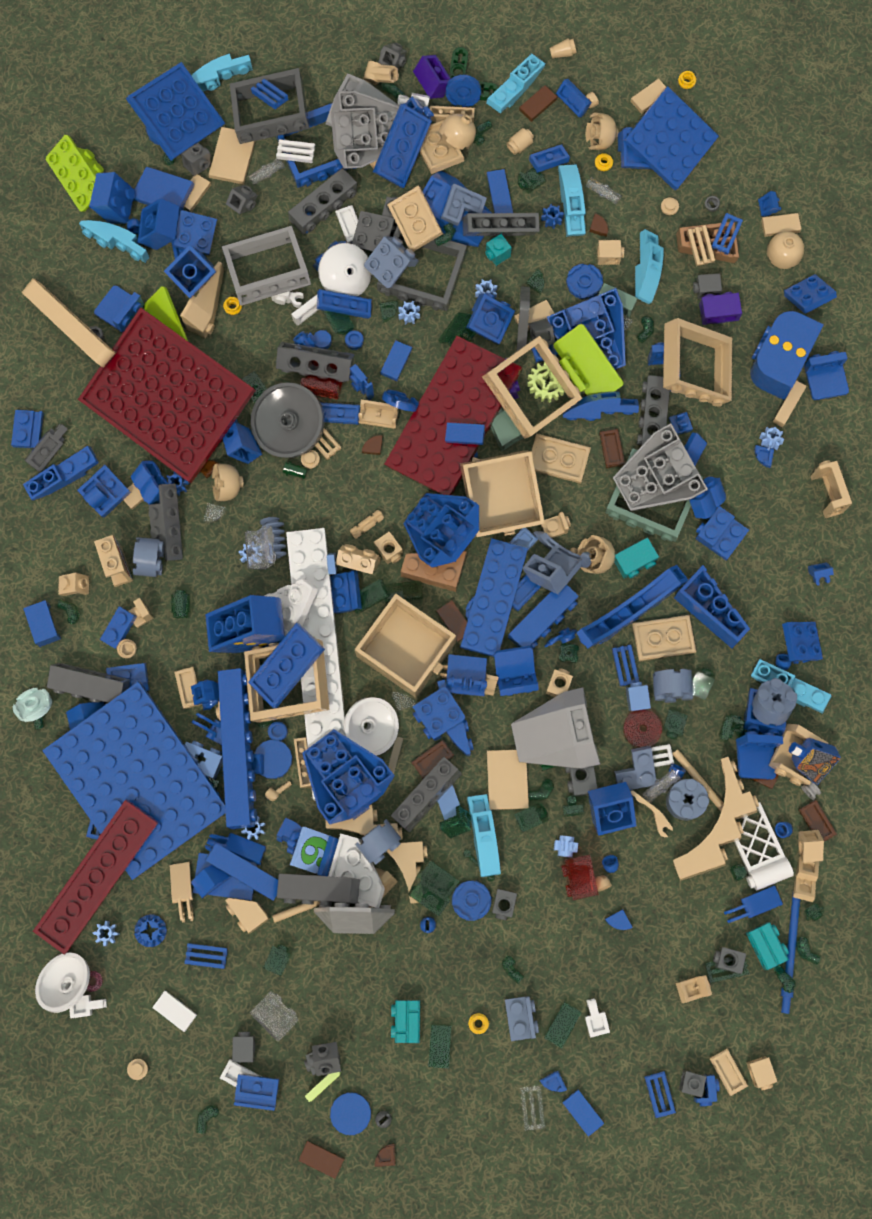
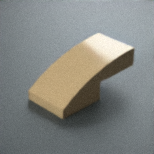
[793,857,819,902]

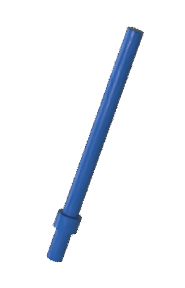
[781,895,800,1014]

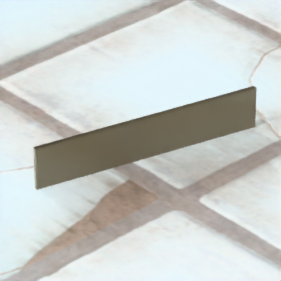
[388,737,403,774]

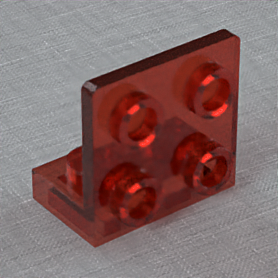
[300,360,342,400]

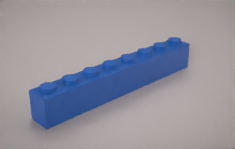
[218,668,257,829]

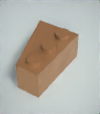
[676,222,739,263]
[401,551,467,592]

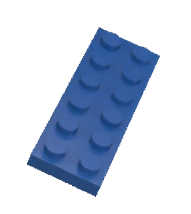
[460,538,528,657]

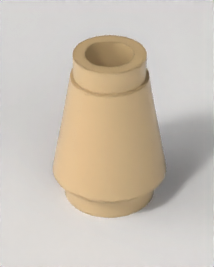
[549,39,577,59]

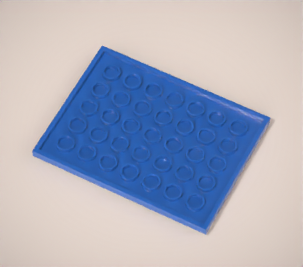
[42,681,226,880]

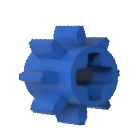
[541,204,564,229]
[293,331,316,347]
[167,472,189,496]

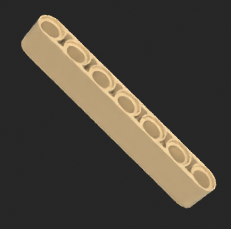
[22,278,115,368]

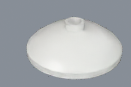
[318,243,372,296]
[344,697,399,756]
[35,953,90,1013]

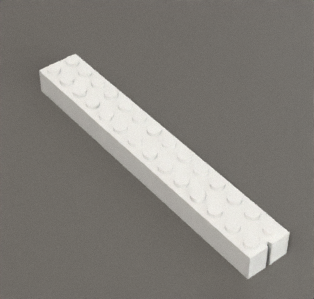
[286,528,345,801]

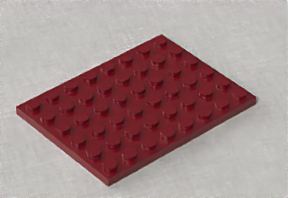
[78,308,256,483]

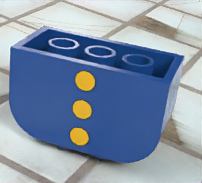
[750,311,824,400]
[205,595,285,653]

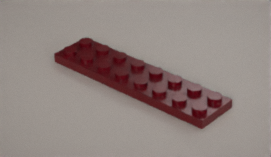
[32,800,159,955]

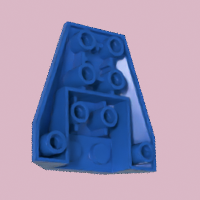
[422,171,492,247]
[547,288,626,369]
[403,493,479,568]
[302,729,395,825]

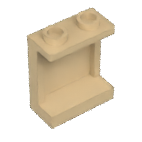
[811,460,852,518]

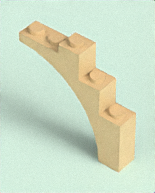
[673,757,759,881]
[325,805,428,904]

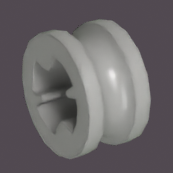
[801,780,821,800]

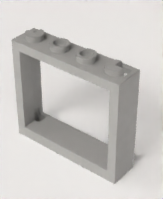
[222,226,311,306]

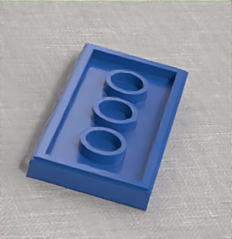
[373,104,432,188]
[248,623,325,708]

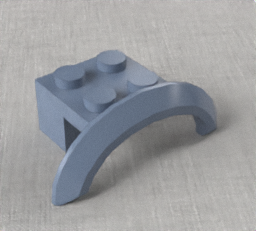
[523,531,591,594]

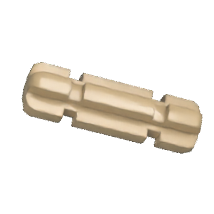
[350,510,384,539]

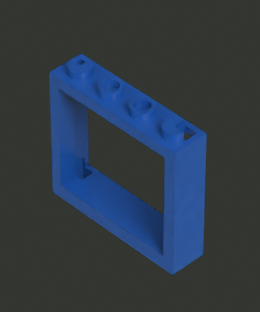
[276,103,356,188]

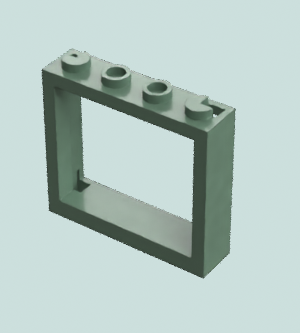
[605,448,703,542]

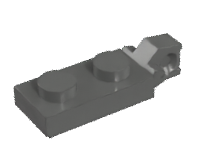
[24,424,67,472]

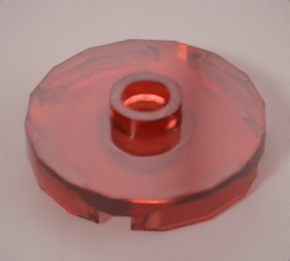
[623,709,662,748]

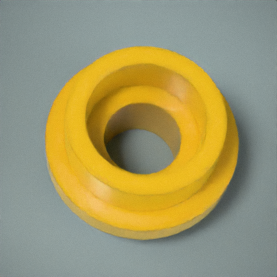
[678,71,696,89]
[595,154,613,171]
[223,297,242,315]
[468,1013,489,1034]

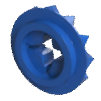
[134,915,167,947]

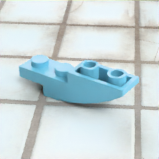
[191,54,253,91]
[487,54,546,113]
[558,164,586,237]
[79,220,149,263]
[635,229,664,304]
[751,659,831,714]
[467,794,501,877]

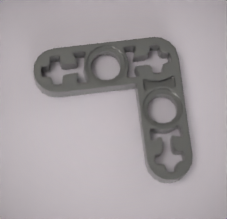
[517,286,530,351]

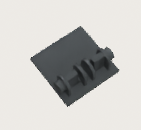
[352,211,396,251]

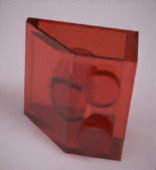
[561,855,599,901]

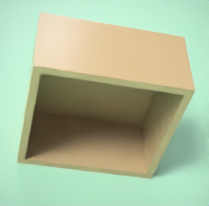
[460,450,545,537]
[355,594,456,698]

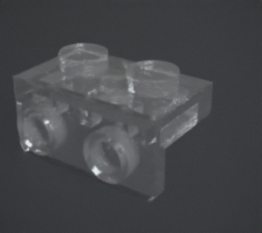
[245,526,276,569]
[250,991,299,1042]

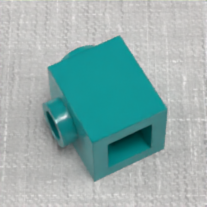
[485,234,512,266]

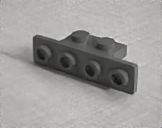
[149,484,183,561]

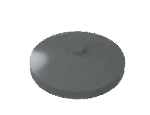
[251,383,325,458]

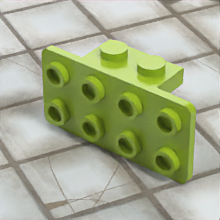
[46,135,104,212]
[144,287,188,341]
[553,324,624,396]

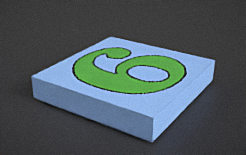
[290,827,332,874]

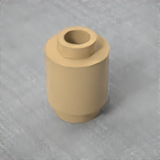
[507,128,534,155]

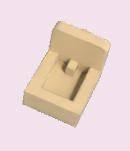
[58,573,89,596]
[676,975,712,1003]

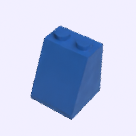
[164,245,216,299]

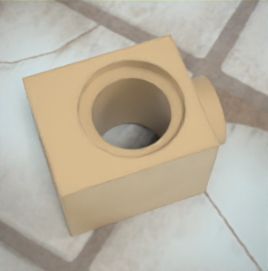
[597,240,624,265]
[374,531,403,564]
[546,669,573,697]
[798,830,824,863]
[746,1056,777,1090]

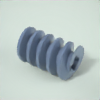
[260,517,287,559]

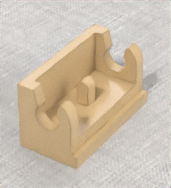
[359,399,399,429]

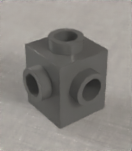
[378,42,407,69]
[181,143,211,176]
[226,185,258,214]
[309,1042,341,1076]

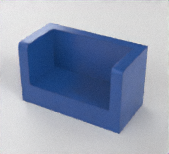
[23,600,61,647]

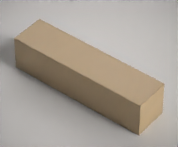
[430,106,475,123]
[773,381,806,428]
[294,737,312,788]

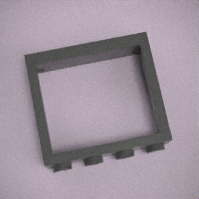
[230,68,310,144]
[377,225,467,311]

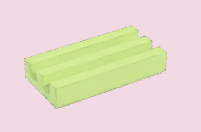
[305,1071,342,1102]

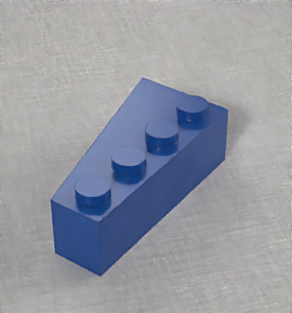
[674,565,750,649]

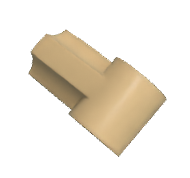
[363,61,399,85]

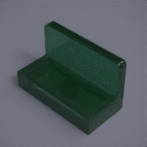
[438,312,476,347]

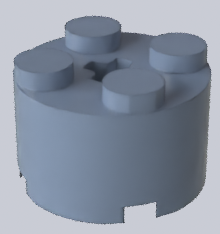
[133,537,165,577]
[653,669,694,703]
[752,678,797,726]
[666,779,709,821]
[355,819,401,865]

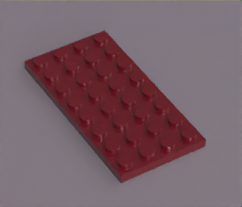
[384,336,522,495]

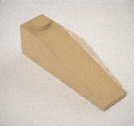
[180,261,224,339]

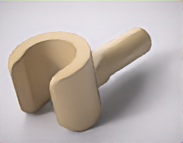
[265,781,292,801]

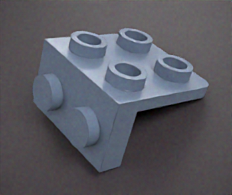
[364,236,419,288]

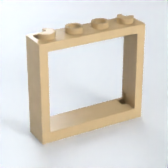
[663,318,732,407]
[482,336,582,439]
[244,636,330,723]

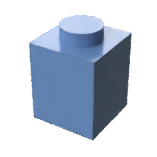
[626,682,651,711]

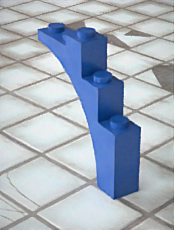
[576,565,688,648]

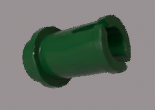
[283,461,308,479]

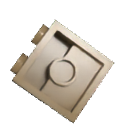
[335,544,381,574]

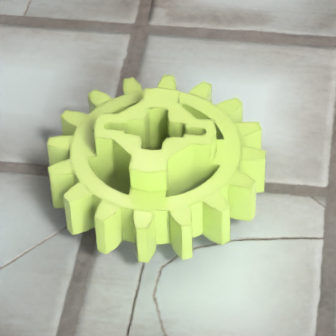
[527,362,564,403]

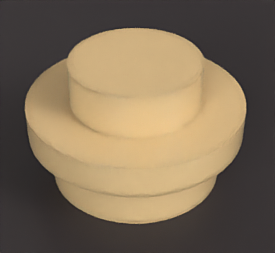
[661,197,679,215]
[301,450,320,469]
[117,639,137,658]
[127,1059,148,1080]

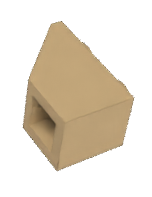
[225,898,270,933]

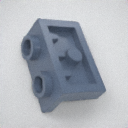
[505,996,539,1041]

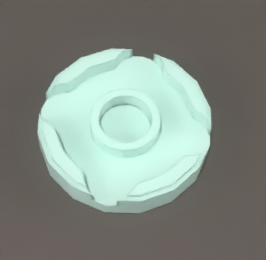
[13,688,52,722]

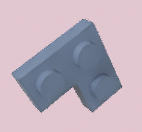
[441,184,487,226]
[614,746,657,790]

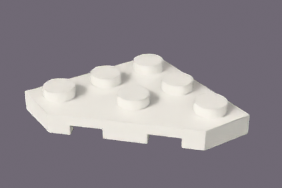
[264,579,318,636]
[328,834,385,908]

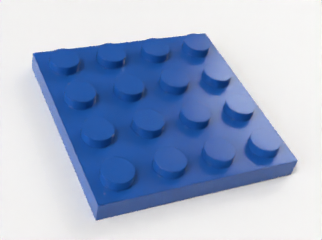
[126,62,225,161]
[623,86,719,190]

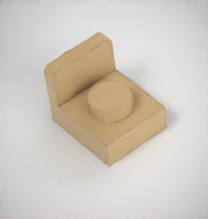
[541,512,571,538]
[129,598,153,628]

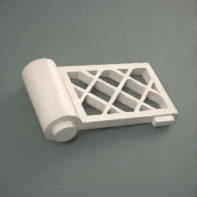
[734,802,794,891]

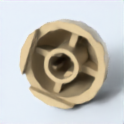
[439,113,476,150]
[585,113,618,150]
[767,231,804,269]
[212,464,243,501]
[577,535,615,574]

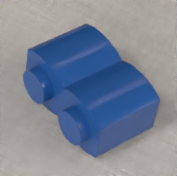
[131,461,168,505]
[689,477,726,519]

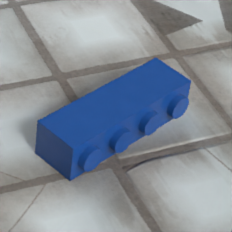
[508,584,579,650]

